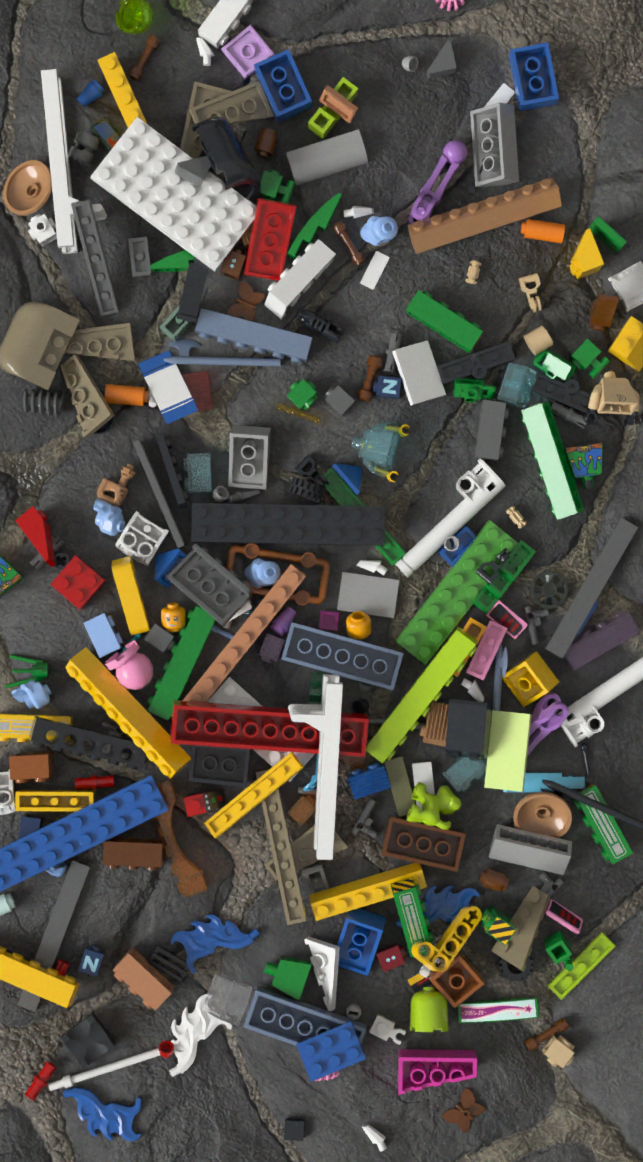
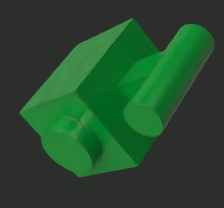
[260,170,295,203]
[570,339,610,379]
[544,930,573,971]

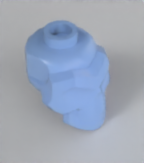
[360,216,398,246]
[94,499,125,536]
[244,558,281,588]
[12,680,52,709]

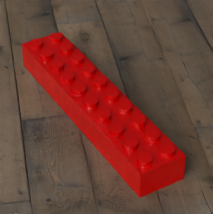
[170,700,369,757]

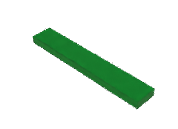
[322,467,406,566]

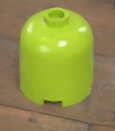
[410,987,449,1032]

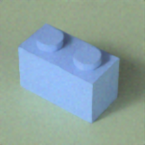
[83,613,124,658]

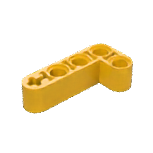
[112,556,150,636]
[411,906,482,972]

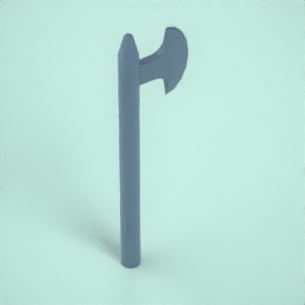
[164,338,280,366]
[493,644,508,711]

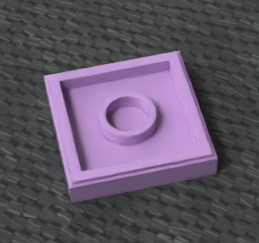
[221,25,275,80]

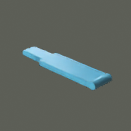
[503,773,585,792]

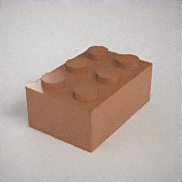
[113,947,174,1011]

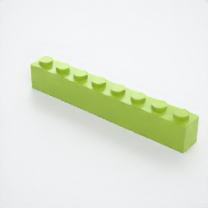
[366,627,477,764]

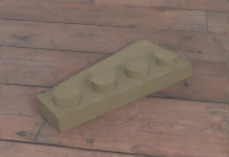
[189,81,274,124]
[180,82,231,159]
[64,323,136,362]
[61,354,115,439]
[264,824,348,880]
[491,886,550,972]

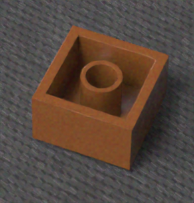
[9,752,55,783]
[429,951,484,1008]

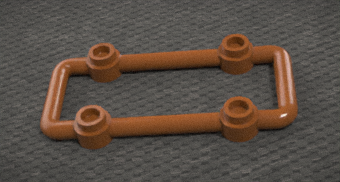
[226,543,330,606]

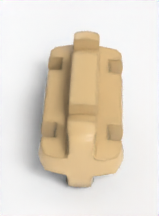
[466,260,481,284]
[506,506,527,529]

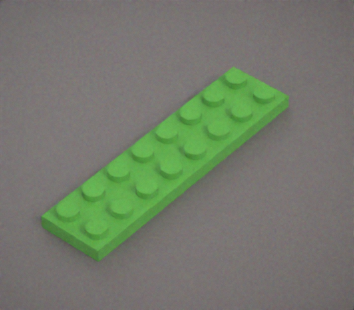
[395,520,518,665]

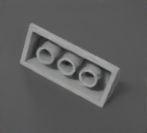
[470,102,519,187]

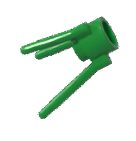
[5,655,48,688]

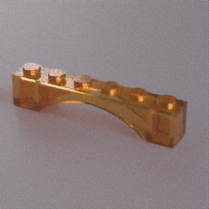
[154,779,208,898]

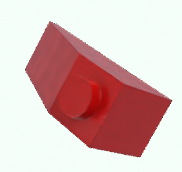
[15,506,55,568]

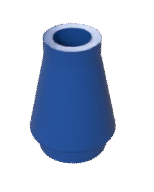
[77,79,105,107]

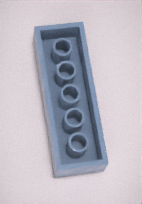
[281,622,403,690]
[244,986,366,1066]

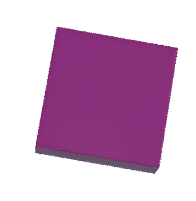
[319,610,340,631]

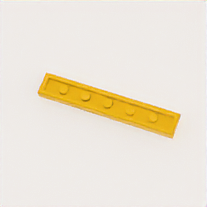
[204,752,304,838]

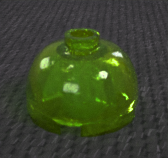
[115,0,153,35]

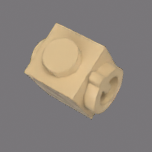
[542,1035,575,1068]

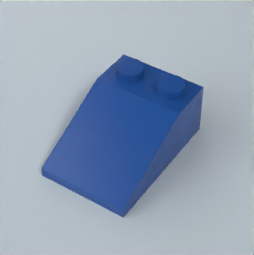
[337,908,387,976]

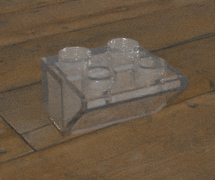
[202,972,252,1026]

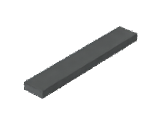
[71,199,120,316]
[133,440,186,549]

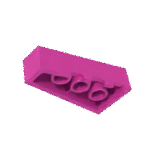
[398,1049,477,1095]

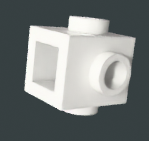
[28,214,57,247]

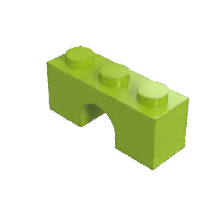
[308,77,358,140]

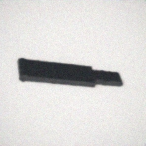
[177,257,209,323]

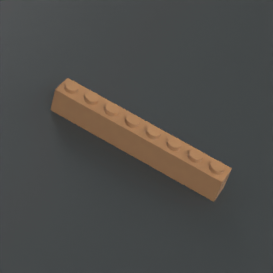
[407,178,562,254]

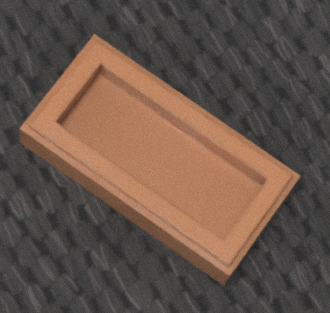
[319,85,358,123]

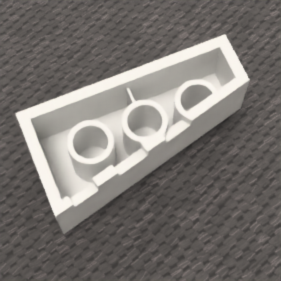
[264,239,336,320]

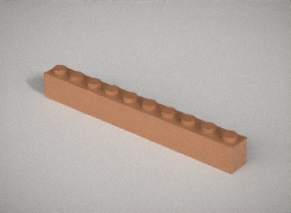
[171,564,307,716]

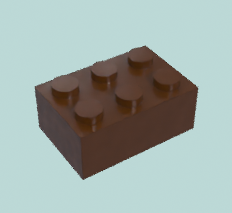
[103,837,165,870]

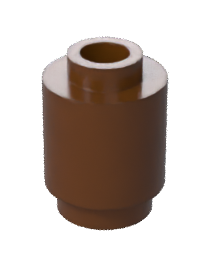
[254,128,277,158]
[479,867,509,892]

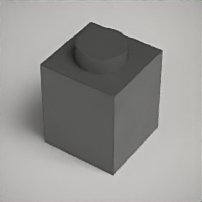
[325,385,355,417]
[144,624,176,652]

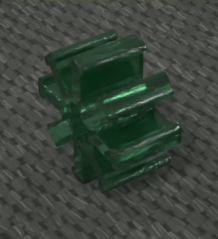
[308,671,331,705]

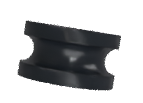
[54,552,71,570]

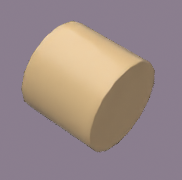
[524,326,553,355]

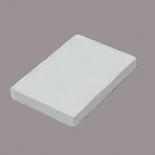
[392,340,446,406]

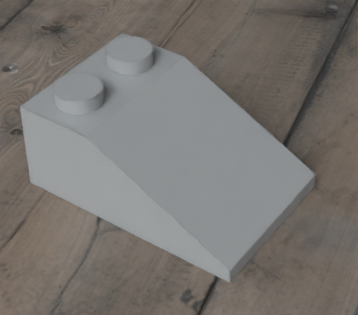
[228,425,271,490]

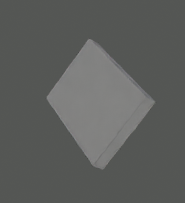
[337,572,399,618]

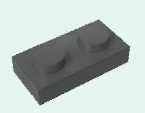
[128,237,152,278]

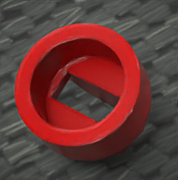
[158,1040,174,1058]

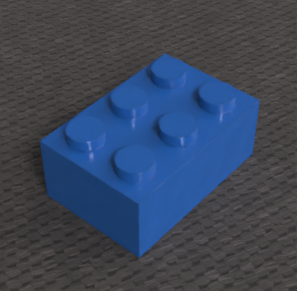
[508,42,559,112]
[254,49,312,123]
[296,1020,367,1082]

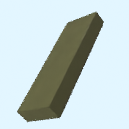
[384,756,415,817]

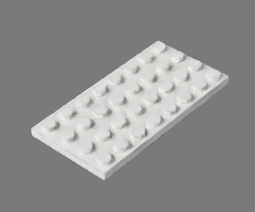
[90,117,256,272]

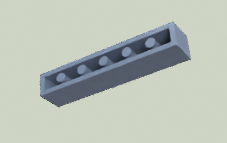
[195,308,312,364]

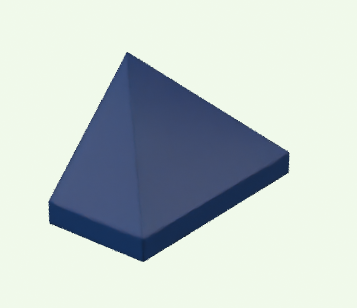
[332,463,362,496]
[154,549,187,588]

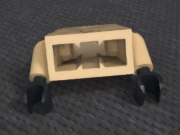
[583,371,642,425]

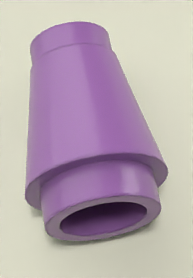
[270,606,296,636]

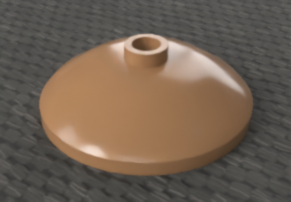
[3,160,52,216]
[513,792,572,838]

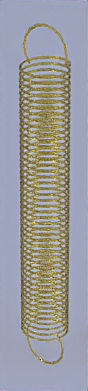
[271,402,325,425]

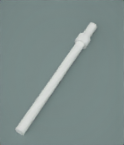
[48,1048,160,1091]

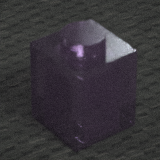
[259,633,285,664]

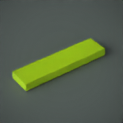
[547,931,616,1000]

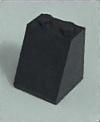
[445,699,492,761]

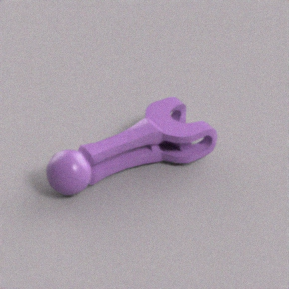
[408,140,467,225]
[527,692,569,756]

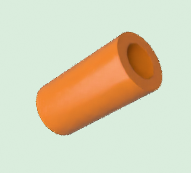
[521,219,565,243]
[105,384,149,406]

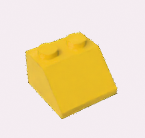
[569,228,604,280]
[607,316,643,372]
[502,651,559,707]

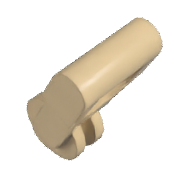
[519,273,542,312]

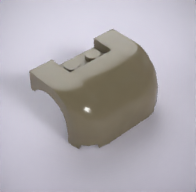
[0,301,80,390]

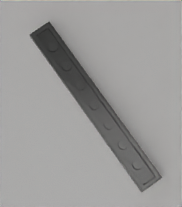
[545,518,638,658]
[17,860,91,1012]

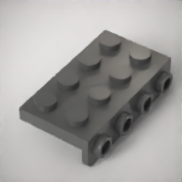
[167,544,252,627]

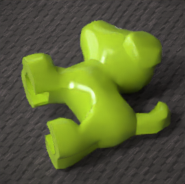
[407,782,462,830]

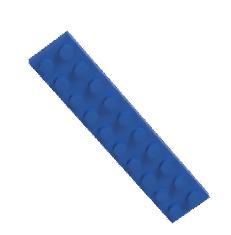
[0,774,169,892]

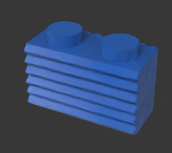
[347,762,391,800]

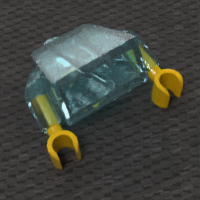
[352,422,410,482]

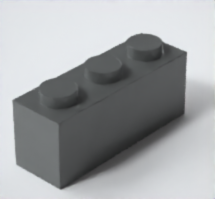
[474,400,509,462]

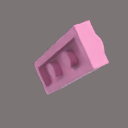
[466,620,508,681]

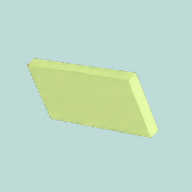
[484,710,532,792]

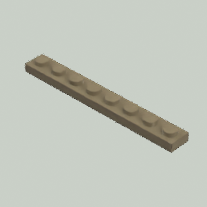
[255,770,307,925]

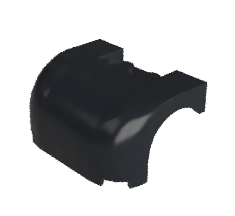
[192,117,261,201]

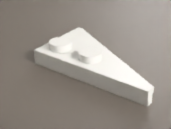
[305,936,340,1011]

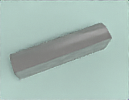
[286,129,368,186]
[489,824,572,875]

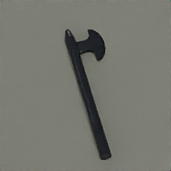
[541,779,643,830]

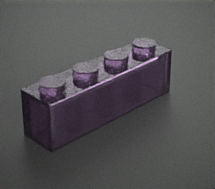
[564,610,641,670]

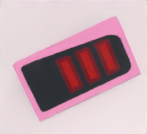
[486,600,528,639]
[545,899,583,934]

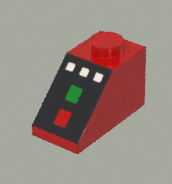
[183,788,226,817]

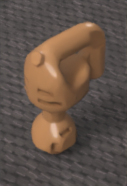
[97,464,136,507]

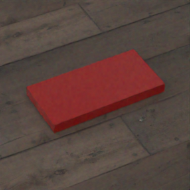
[243,198,297,281]

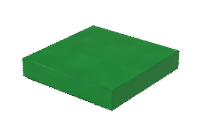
[588,216,626,254]

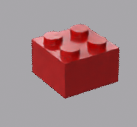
[50,555,107,610]

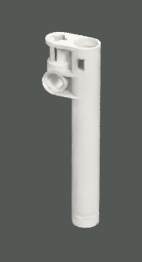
[395,458,506,578]
[556,657,643,748]

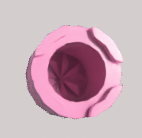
[105,640,153,690]

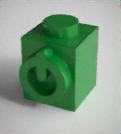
[287,379,319,411]

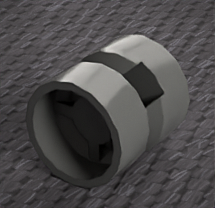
[68,131,101,166]

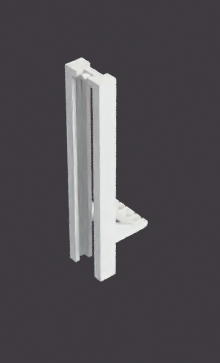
[41,69,107,254]
[288,674,343,860]

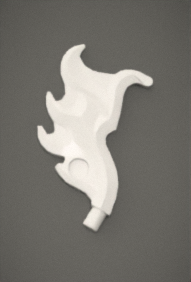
[169,994,232,1077]

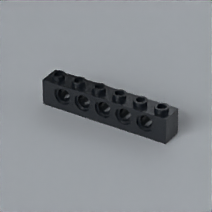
[29,716,147,770]

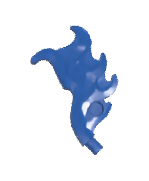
[396,885,480,927]
[171,915,260,974]
[63,1087,142,1141]

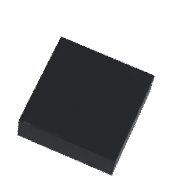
[284,1119,304,1141]

